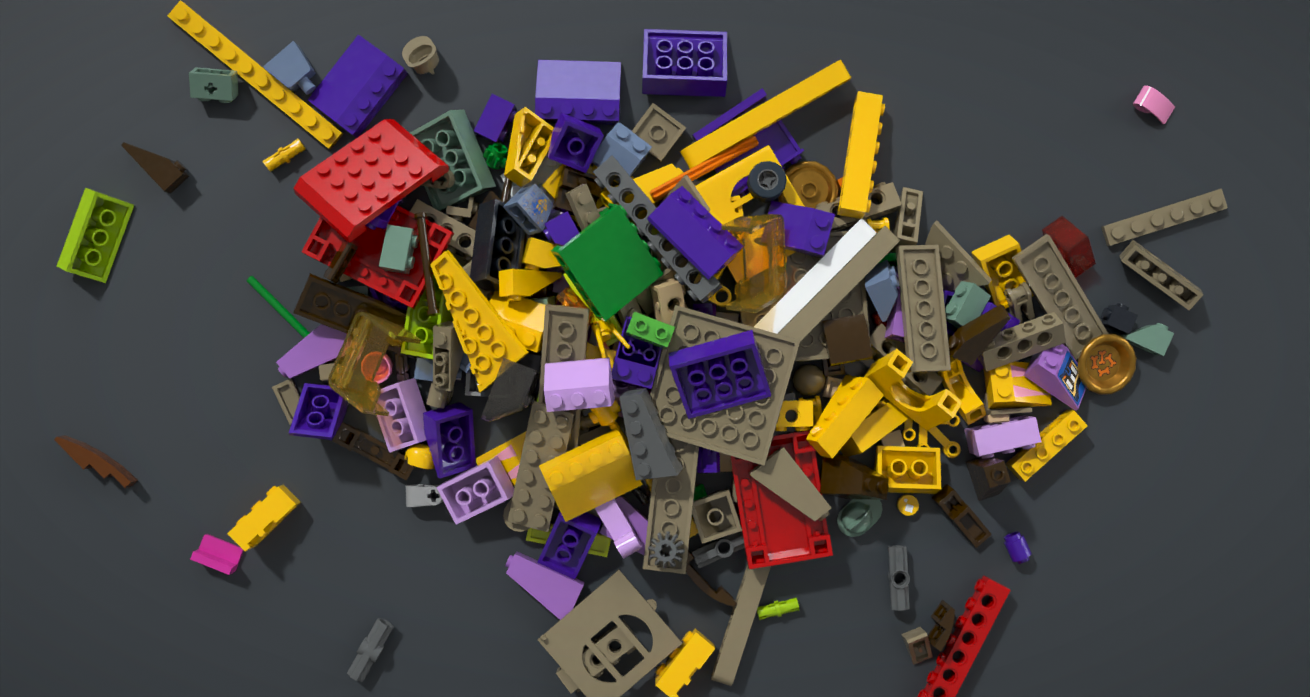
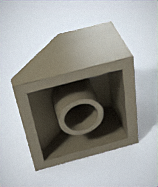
[692,488,742,544]

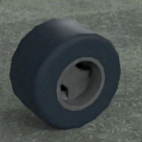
[747,161,787,202]

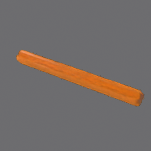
[650,136,759,201]

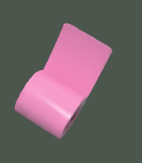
[1133,86,1175,124]

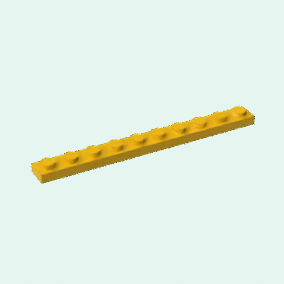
[167,0,343,150]

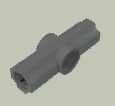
[691,528,745,568]
[888,545,910,611]
[347,618,394,682]

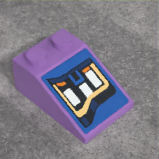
[1024,344,1086,411]

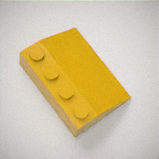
[539,428,643,522]

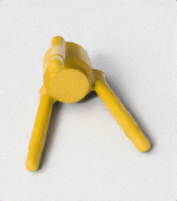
[591,320,630,358]

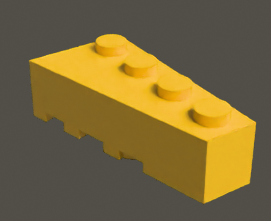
[806,375,884,459]

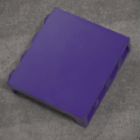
[692,88,804,198]

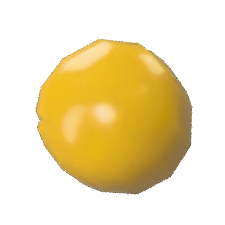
[405,443,435,470]

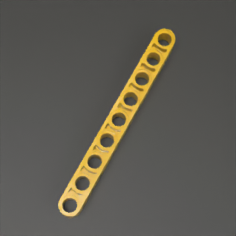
[680,60,851,169]

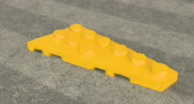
[430,250,529,393]

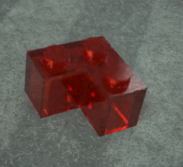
[1042,216,1096,278]

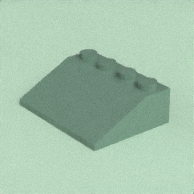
[410,109,496,211]

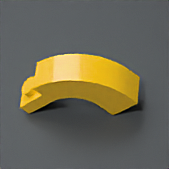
[938,355,986,425]

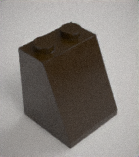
[820,454,889,500]

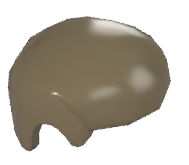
[793,364,826,396]

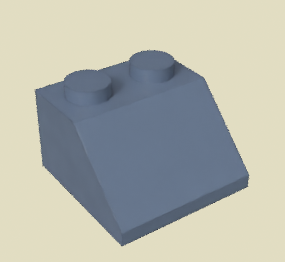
[592,122,652,184]
[865,260,900,322]

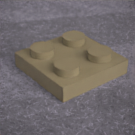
[632,103,686,162]

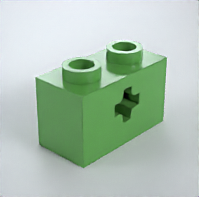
[626,312,675,350]

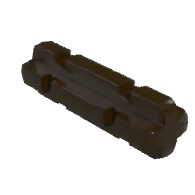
[394,342,410,382]

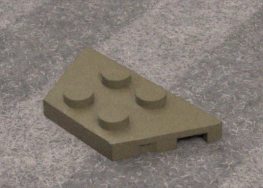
[925,221,992,291]

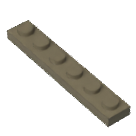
[1101,189,1228,246]

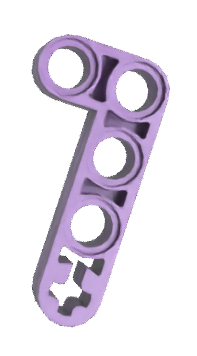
[595,498,642,559]

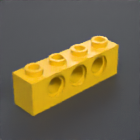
[775,400,813,431]
[1005,409,1088,482]

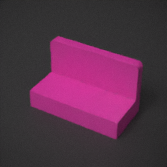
[190,534,244,575]

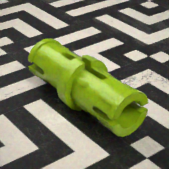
[757,597,800,620]

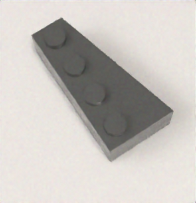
[619,388,683,480]

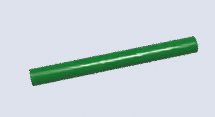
[246,275,310,338]

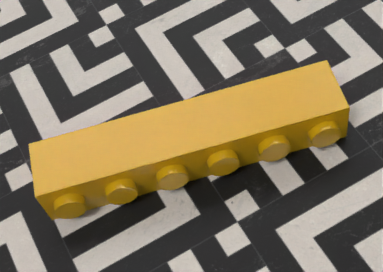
[837,91,885,219]

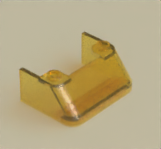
[721,214,787,313]
[328,312,421,416]

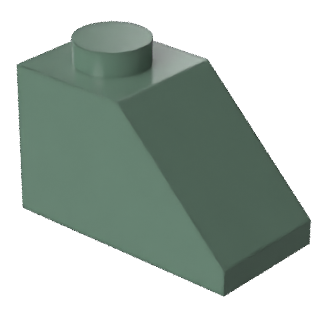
[1121,323,1174,356]

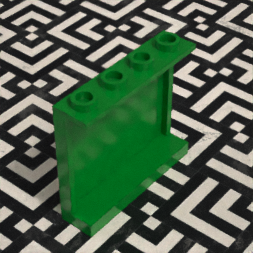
[551,203,663,322]

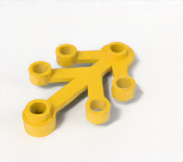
[902,414,961,458]

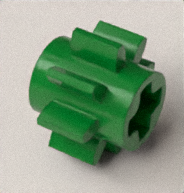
[483,143,508,169]

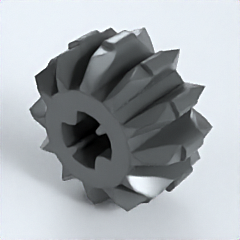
[648,531,685,569]

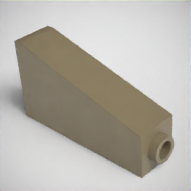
[748,446,831,521]

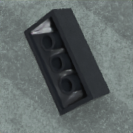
[470,199,525,291]

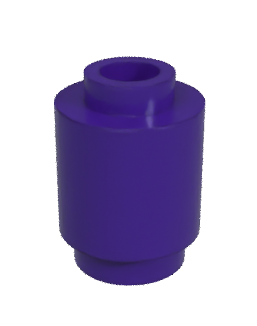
[1004,531,1032,564]

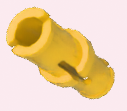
[263,138,306,172]

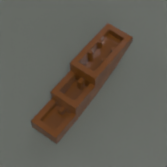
[54,435,138,488]

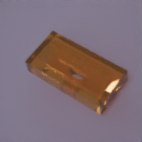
[556,287,595,326]

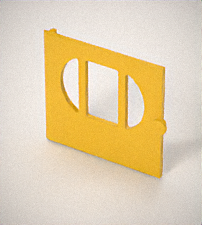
[695,145,805,285]

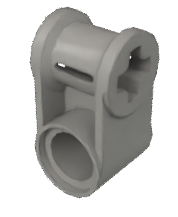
[406,484,443,507]

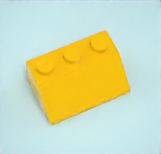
[489,291,545,353]
[874,446,941,494]

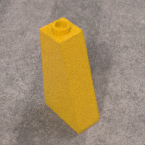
[600,164,684,225]

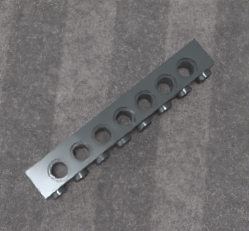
[593,155,723,303]

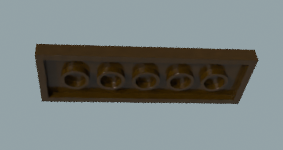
[293,273,414,359]

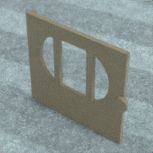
[538,570,682,697]

